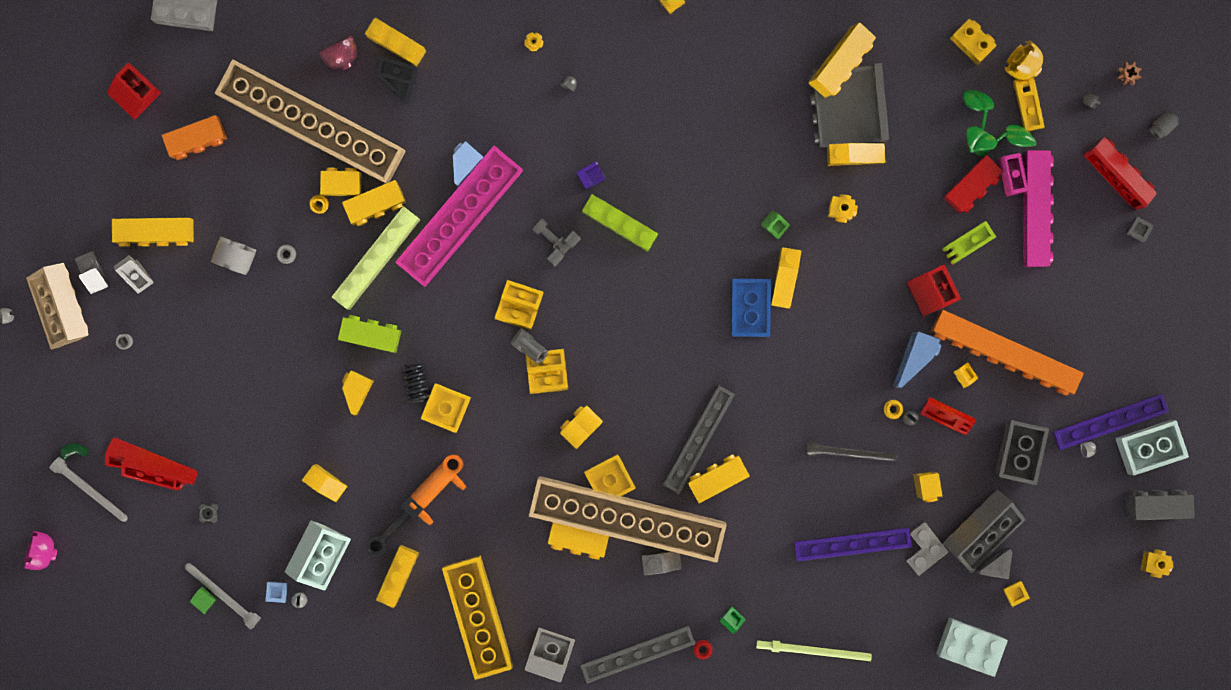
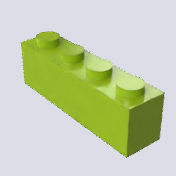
[582,194,658,252]

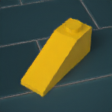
[827,143,885,166]
[771,247,801,309]

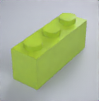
[338,315,401,353]

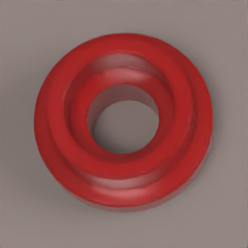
[693,640,713,659]

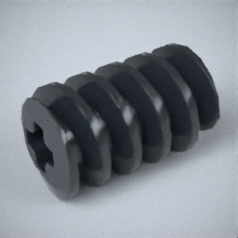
[402,363,430,404]

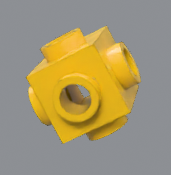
[827,194,858,223]
[1140,549,1173,578]

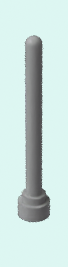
[49,457,128,522]
[185,563,261,629]

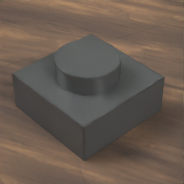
[1126,217,1154,243]

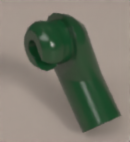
[59,442,89,460]

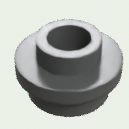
[1082,93,1101,109]

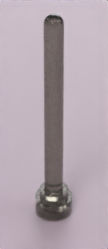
[805,441,898,462]

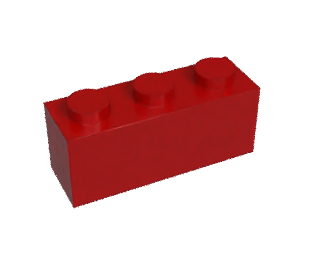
[943,155,1003,214]

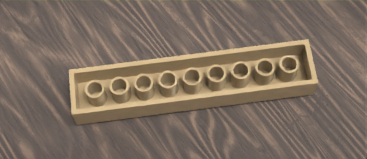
[215,59,406,184]
[529,476,726,563]

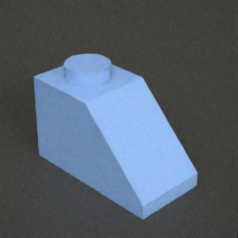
[453,141,483,187]

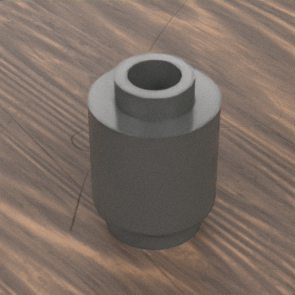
[1149,111,1178,140]

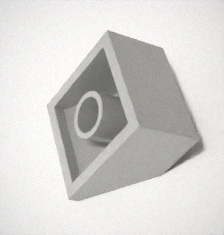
[525,628,575,683]

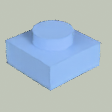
[266,581,288,603]

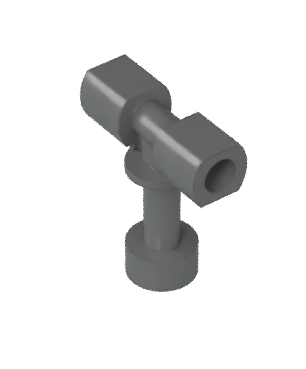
[532,219,581,267]

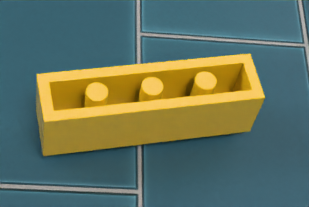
[809,22,876,98]
[112,218,194,247]

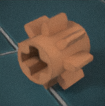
[1117,62,1142,86]

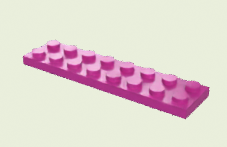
[395,146,524,287]

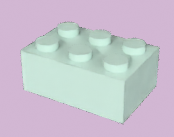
[1115,420,1189,475]
[936,618,1008,677]

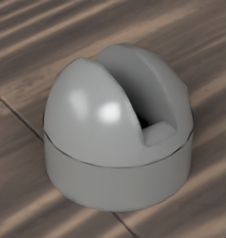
[0,308,14,324]
[116,334,133,350]
[1080,442,1096,458]
[291,592,308,608]

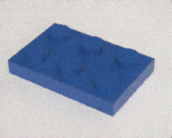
[732,279,771,337]

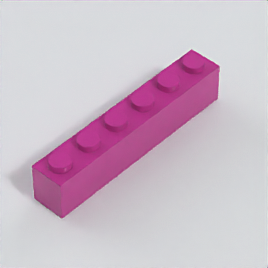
[1023,150,1054,267]

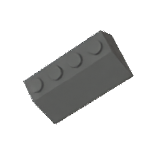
[943,489,1026,574]

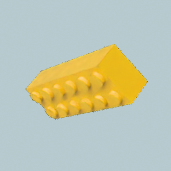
[442,555,513,680]

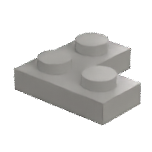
[906,521,948,576]

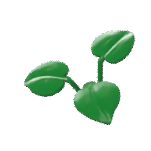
[963,90,1037,157]

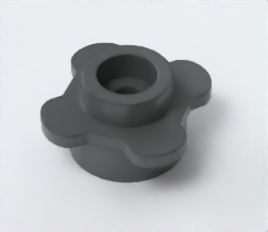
[199,504,218,523]

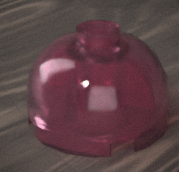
[319,36,358,71]

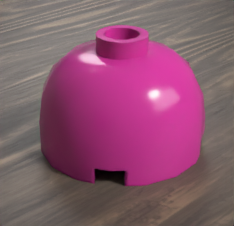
[24,531,57,570]

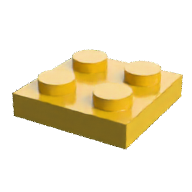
[421,383,471,433]
[584,454,636,496]

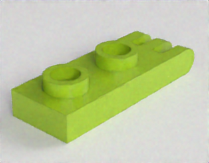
[942,221,996,265]

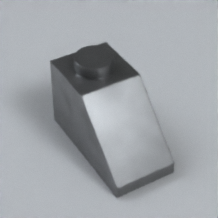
[642,551,682,575]

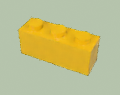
[365,18,426,67]
[342,180,406,226]
[687,454,750,503]
[548,522,609,560]
[376,545,419,608]

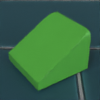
[761,211,790,239]
[190,587,217,614]

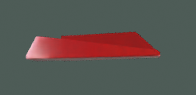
[105,438,198,491]

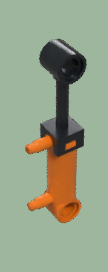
[366,454,466,556]

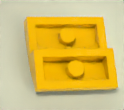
[495,280,544,331]
[526,349,568,394]

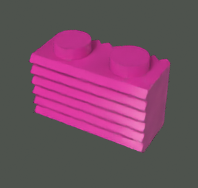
[998,153,1029,197]

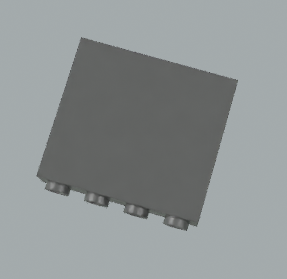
[808,63,889,148]

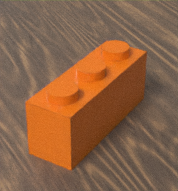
[162,115,227,160]

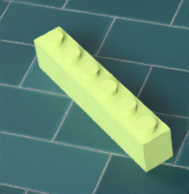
[332,206,421,310]

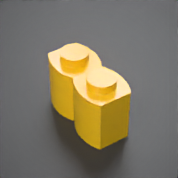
[560,406,603,449]

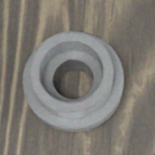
[277,245,296,264]

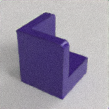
[576,161,605,191]

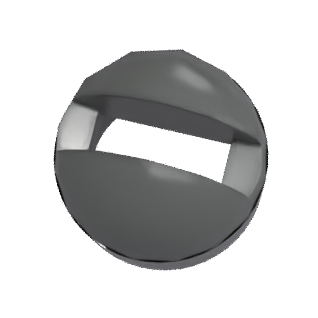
[560,76,577,92]
[903,410,919,426]

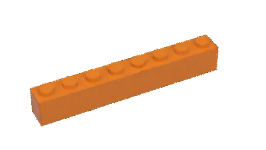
[930,310,1084,396]

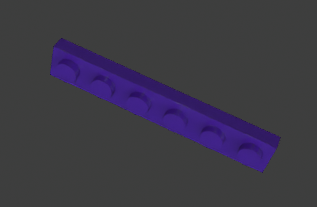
[1053,394,1169,450]
[794,527,912,561]

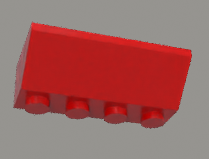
[1083,137,1157,211]

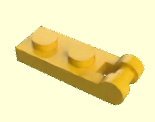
[1013,77,1045,131]

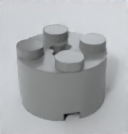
[211,236,256,275]

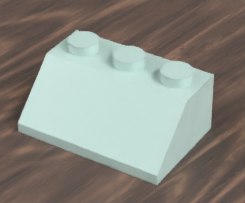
[285,521,351,590]

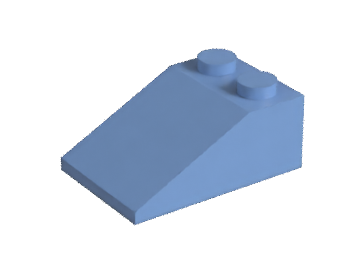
[893,332,941,388]

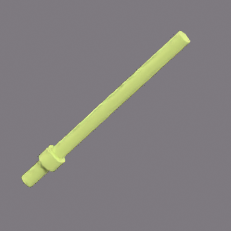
[756,640,872,661]

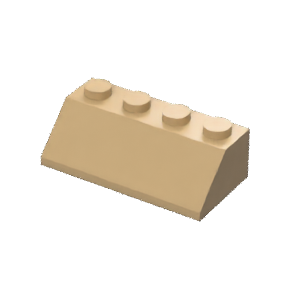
[26,263,89,350]

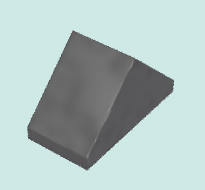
[976,547,1012,579]

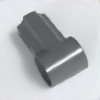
[509,328,548,364]

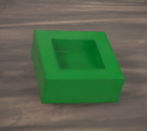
[720,606,746,634]

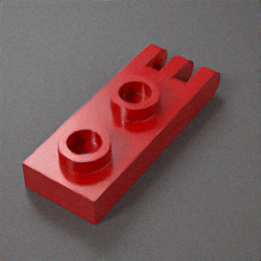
[920,397,976,435]

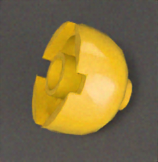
[1005,41,1043,80]

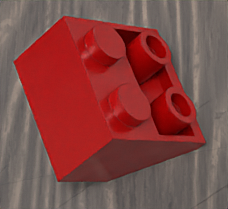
[107,63,162,120]
[906,264,961,316]

